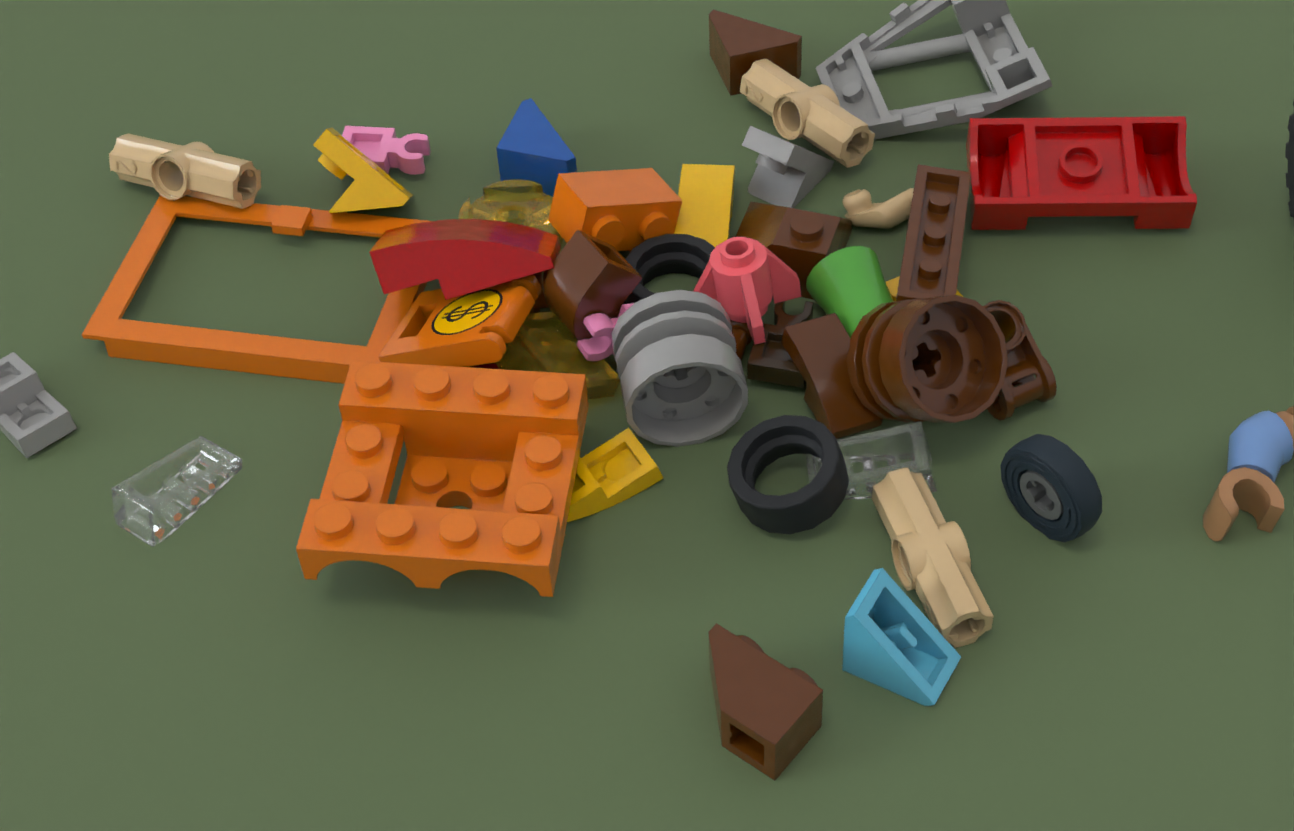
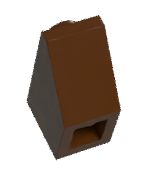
[708,623,823,781]

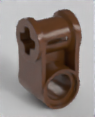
[983,300,1057,421]

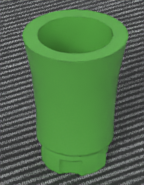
[806,246,893,339]

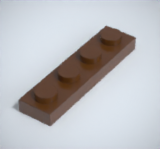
[896,164,971,301]

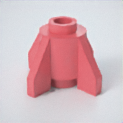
[693,237,801,345]

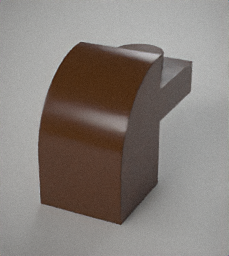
[544,230,643,340]

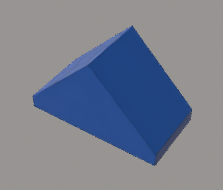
[496,98,577,197]

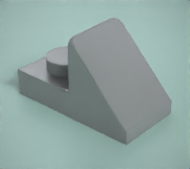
[742,126,834,208]

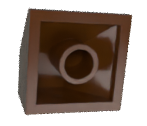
[735,202,853,300]

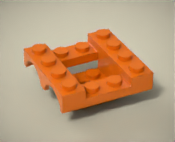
[296,360,589,597]

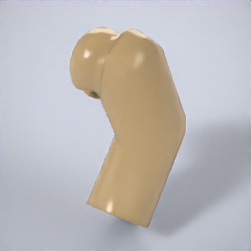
[842,188,914,229]

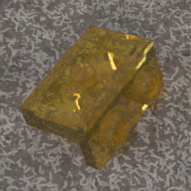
[495,312,620,399]

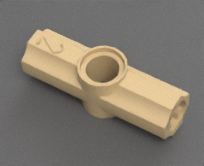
[740,59,875,168]
[109,133,261,209]
[872,467,994,648]

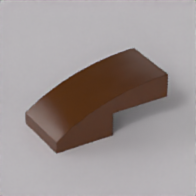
[781,313,883,439]

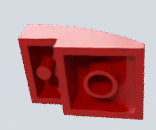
[369,219,561,300]

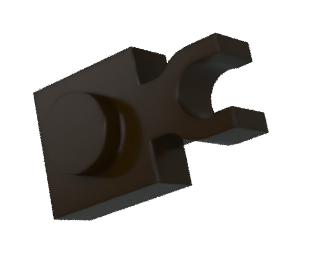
[747,301,814,388]

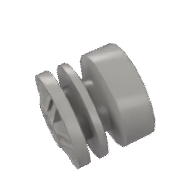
[611,290,748,447]

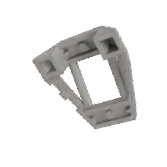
[816,0,1052,140]

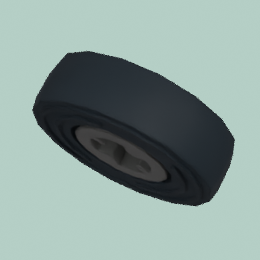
[1000,434,1103,542]

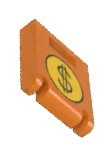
[378,275,541,367]

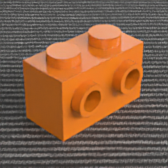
[548,168,682,251]

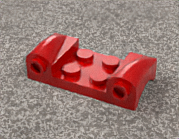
[966,116,1197,230]

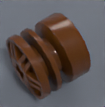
[847,295,1008,423]

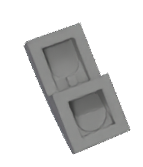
[0,352,77,458]

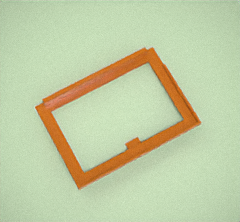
[82,195,430,384]

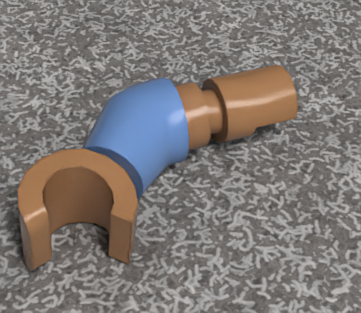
[1203,406,1294,541]

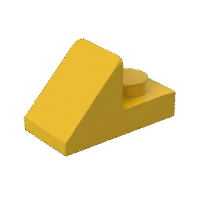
[313,128,413,213]

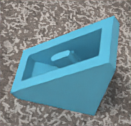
[842,568,961,706]

